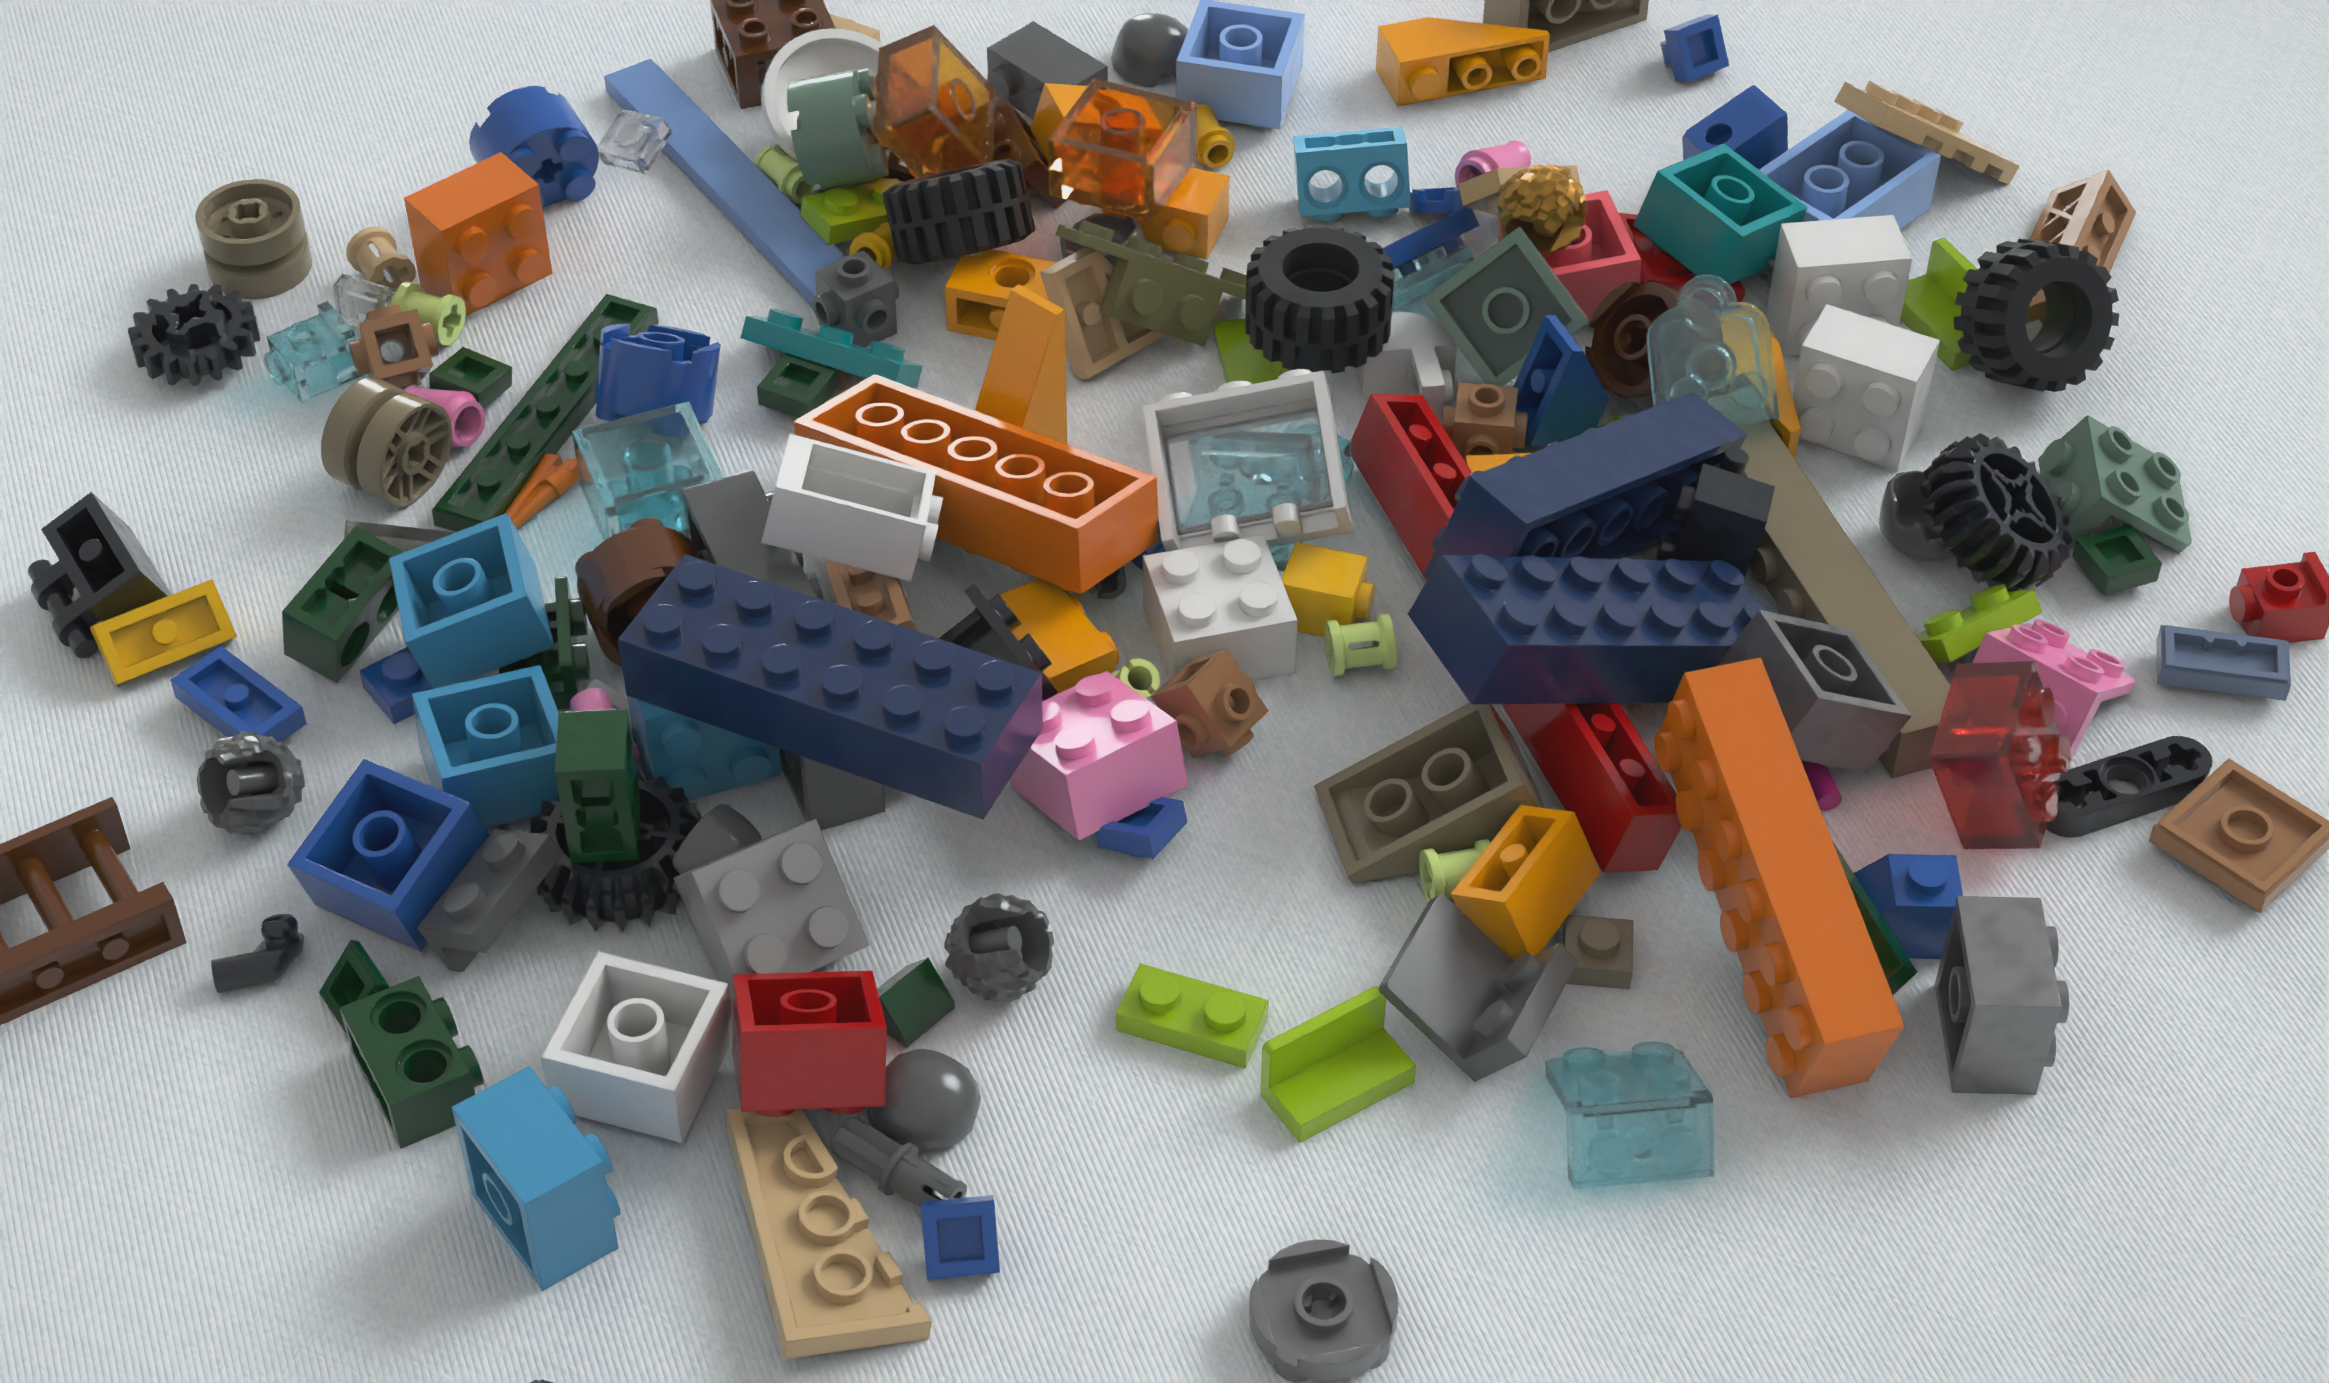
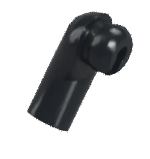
[211,914,304,993]

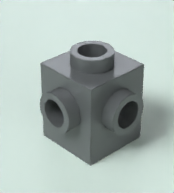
[812,250,899,347]

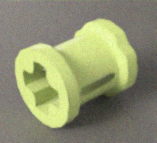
[390,281,466,346]
[1325,613,1397,677]
[1419,839,1490,904]

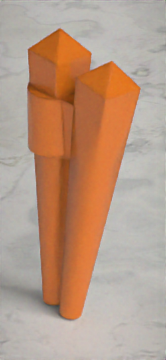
[504,453,585,529]

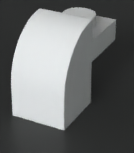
[1355,311,1457,425]

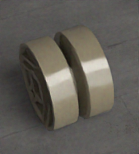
[195,179,312,299]
[321,378,452,507]

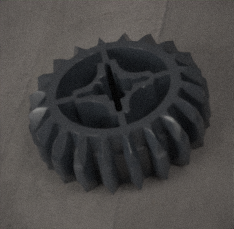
[1920,433,2073,592]
[528,769,702,932]

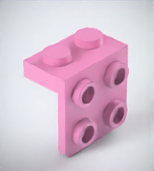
[1957,620,2137,761]

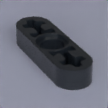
[2036,736,2213,838]

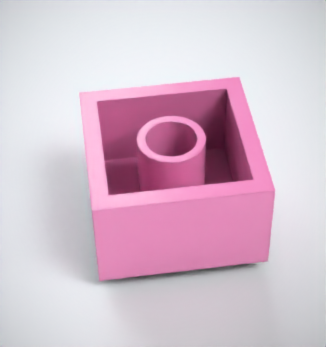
[1010,671,1189,840]

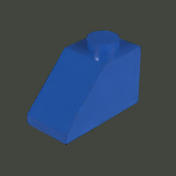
[1513,315,1609,446]
[1854,854,1963,959]

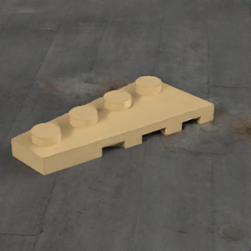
[1834,80,2020,185]
[725,1107,932,1359]

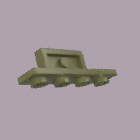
[1055,220,1246,347]

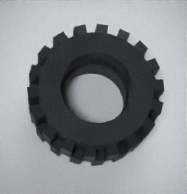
[882,160,1036,264]
[1245,225,1395,374]
[1954,239,2119,392]

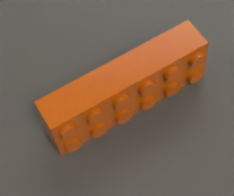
[794,374,1159,594]
[1654,657,1905,1099]

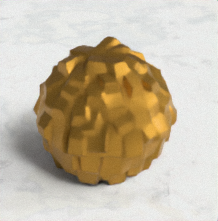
[1497,164,1587,257]

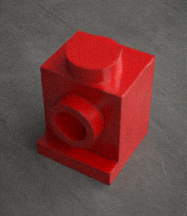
[2229,552,2329,643]

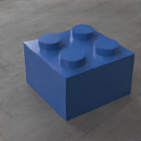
[287,758,490,952]

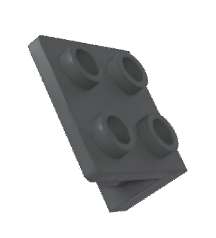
[1379,894,1578,1082]

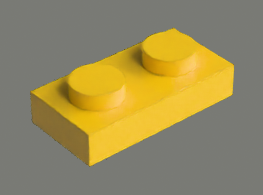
[90,579,237,685]

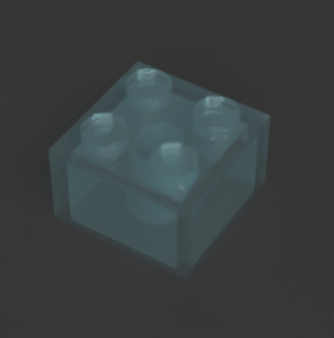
[572,401,724,541]

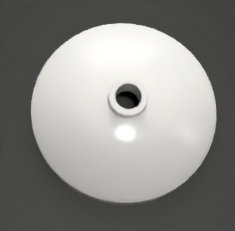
[761,28,923,164]

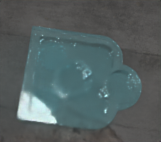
[1647,274,1779,425]

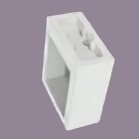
[761,434,943,582]

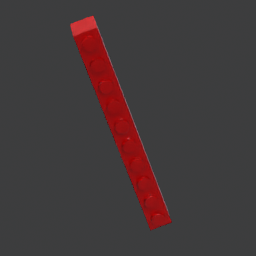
[1347,394,1682,873]

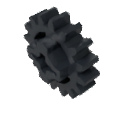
[128,284,261,386]

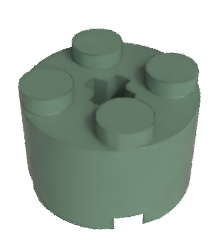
[787,68,892,192]

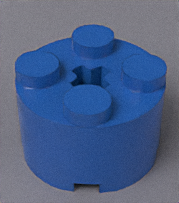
[469,85,599,209]
[594,324,721,434]

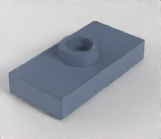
[2156,625,2291,701]

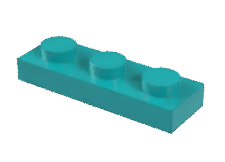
[740,309,923,388]

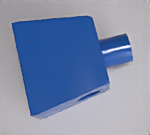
[1682,85,1788,170]

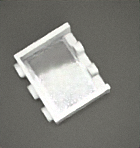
[1142,369,1354,552]

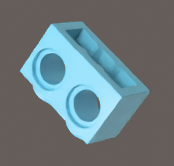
[1293,126,1411,222]

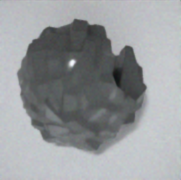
[197,731,305,835]
[944,893,1054,1002]

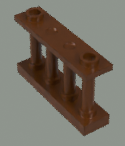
[0,797,187,1025]

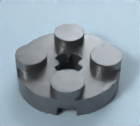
[1249,1240,1398,1382]

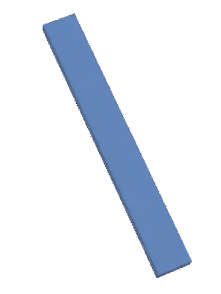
[604,58,845,307]

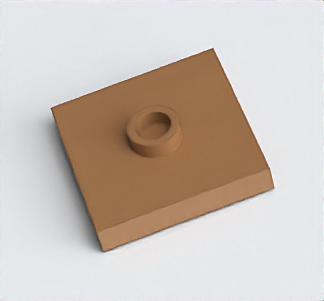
[2149,759,2329,913]

